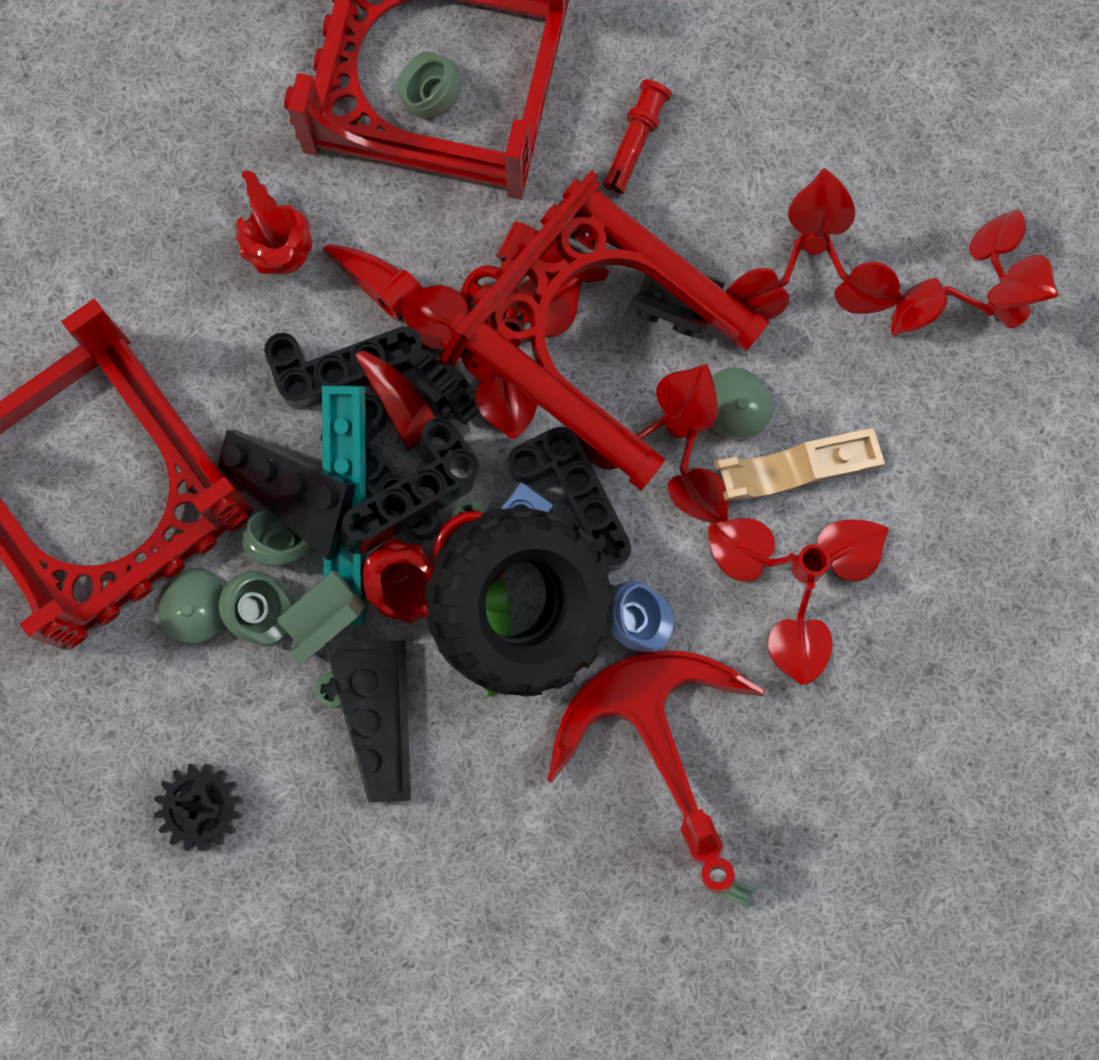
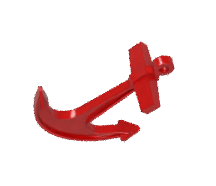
[547,650,765,894]

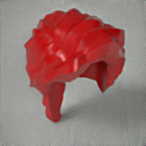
[236,170,312,275]
[363,538,435,624]

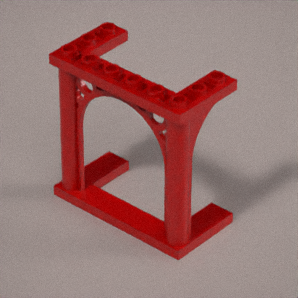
[284,0,569,200]
[0,298,254,649]

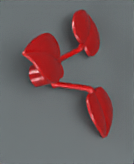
[726,168,902,320]
[891,209,1058,337]
[401,276,581,439]
[575,364,730,523]
[708,518,888,685]

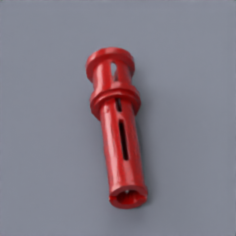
[602,79,672,194]

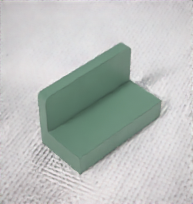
[277,571,366,665]

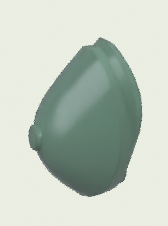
[396,51,461,118]
[712,367,774,441]
[242,510,314,567]
[158,568,224,645]
[219,571,292,647]

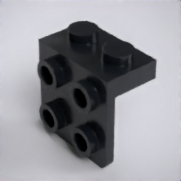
[630,273,726,337]

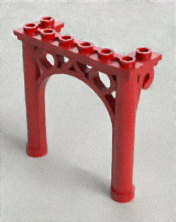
[438,170,770,491]

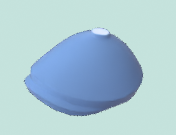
[609,580,674,652]

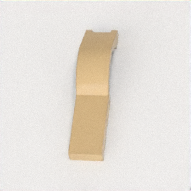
[714,428,885,501]

